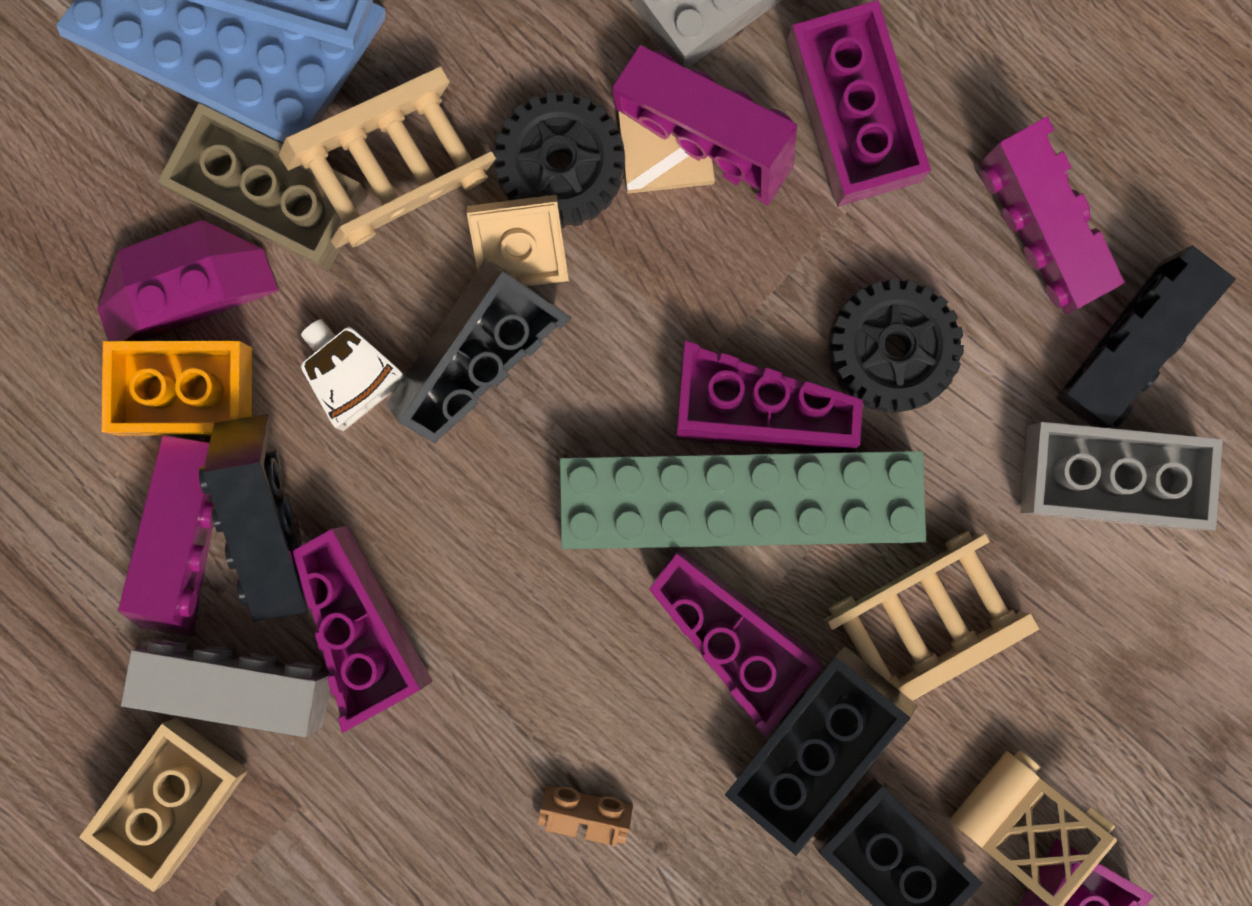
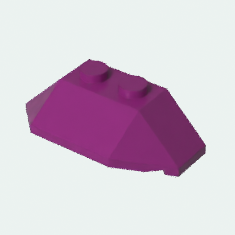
[97,220,279,341]

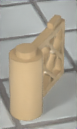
[949,750,1117,906]

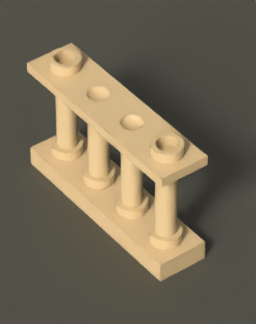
[279,67,496,249]
[822,531,1039,701]

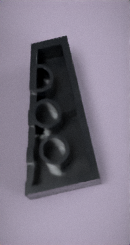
[1055,245,1236,428]
[385,258,572,443]
[199,414,308,622]

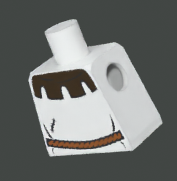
[300,319,405,431]

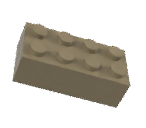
[157,103,368,272]

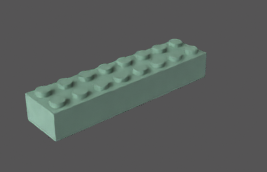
[560,451,926,549]

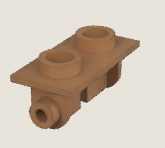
[537,785,633,847]

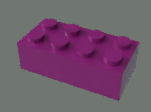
[787,0,931,207]

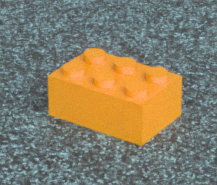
[101,341,252,436]

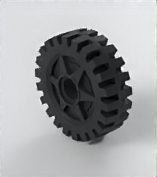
[494,91,625,228]
[827,279,964,413]

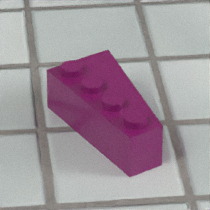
[980,116,1125,315]

